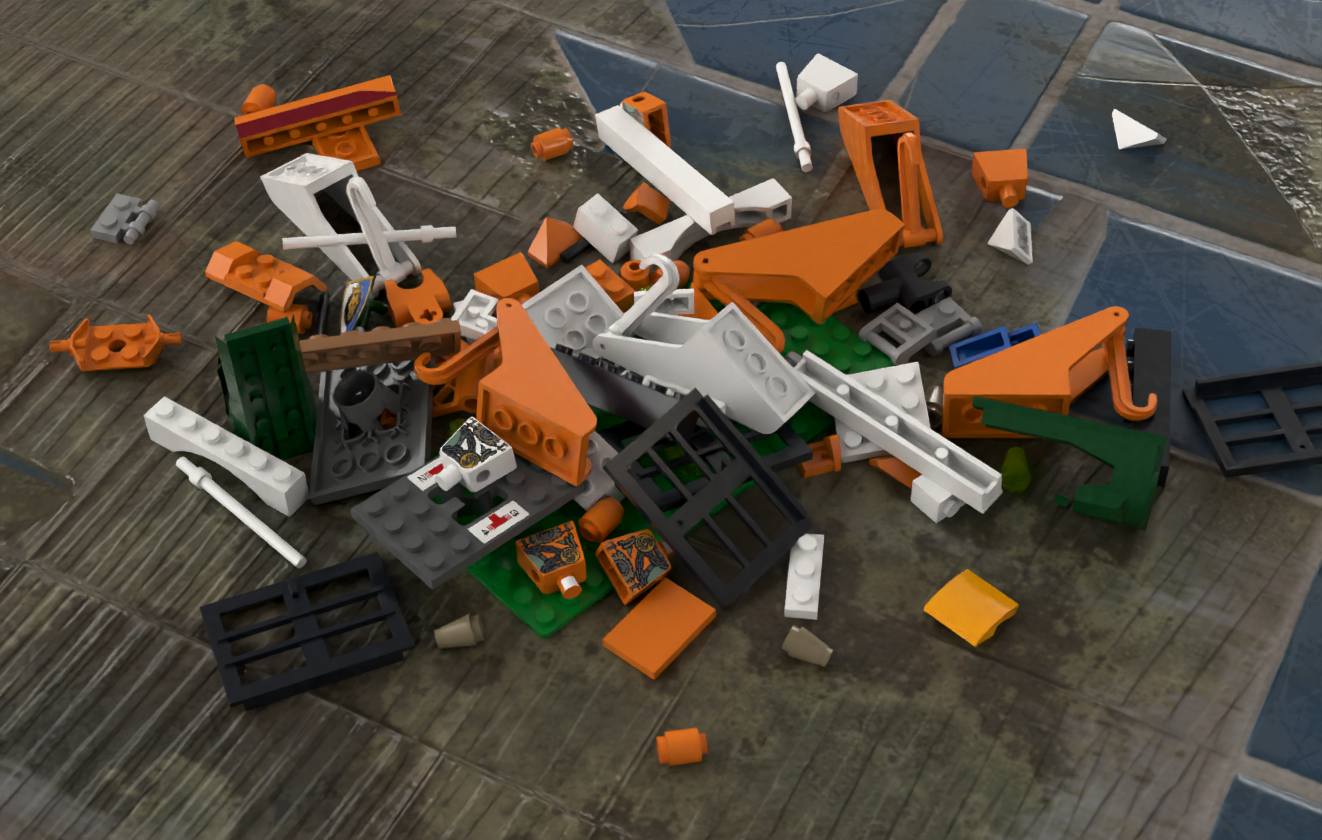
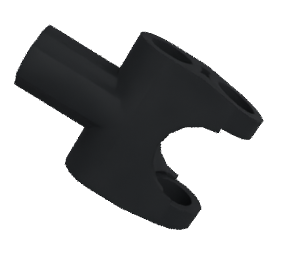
[859,253,952,314]

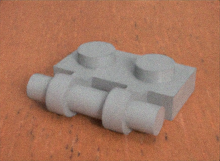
[90,193,159,245]

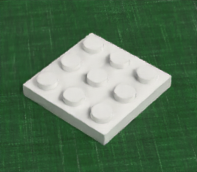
[522,264,636,362]
[834,362,931,463]

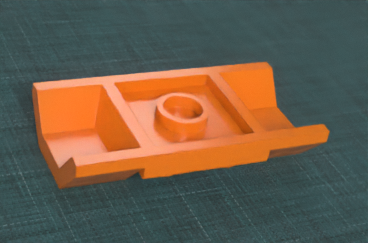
[205,241,327,313]

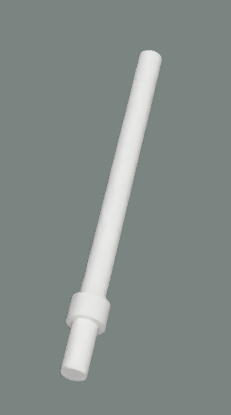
[776,62,813,172]
[282,225,456,250]
[176,456,307,568]

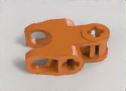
[384,268,452,328]

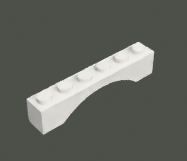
[629,178,792,275]
[143,396,309,517]

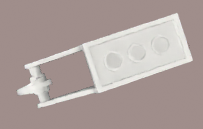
[260,153,421,299]
[592,254,815,434]

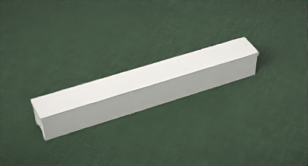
[595,105,736,235]
[791,350,1003,514]

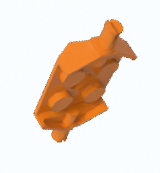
[50,314,183,371]

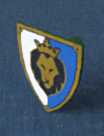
[339,276,388,334]

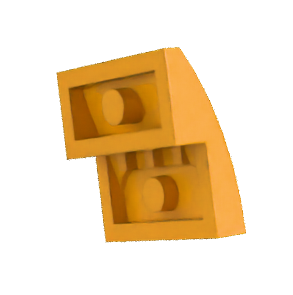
[923,569,1019,647]

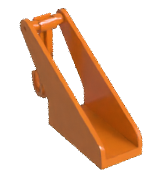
[838,100,943,248]
[691,209,905,354]
[414,298,597,487]
[941,306,1157,438]

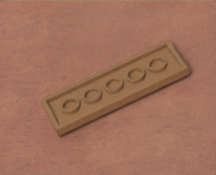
[299,318,461,374]

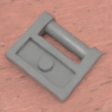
[915,297,982,357]
[859,303,937,366]

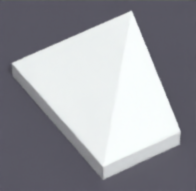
[1112,109,1167,150]
[987,208,1033,265]
[634,289,694,315]

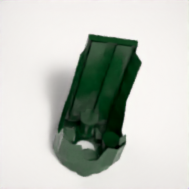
[215,313,317,461]
[972,396,1167,531]

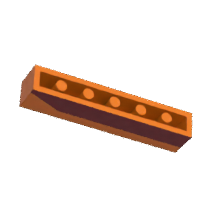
[234,75,402,158]

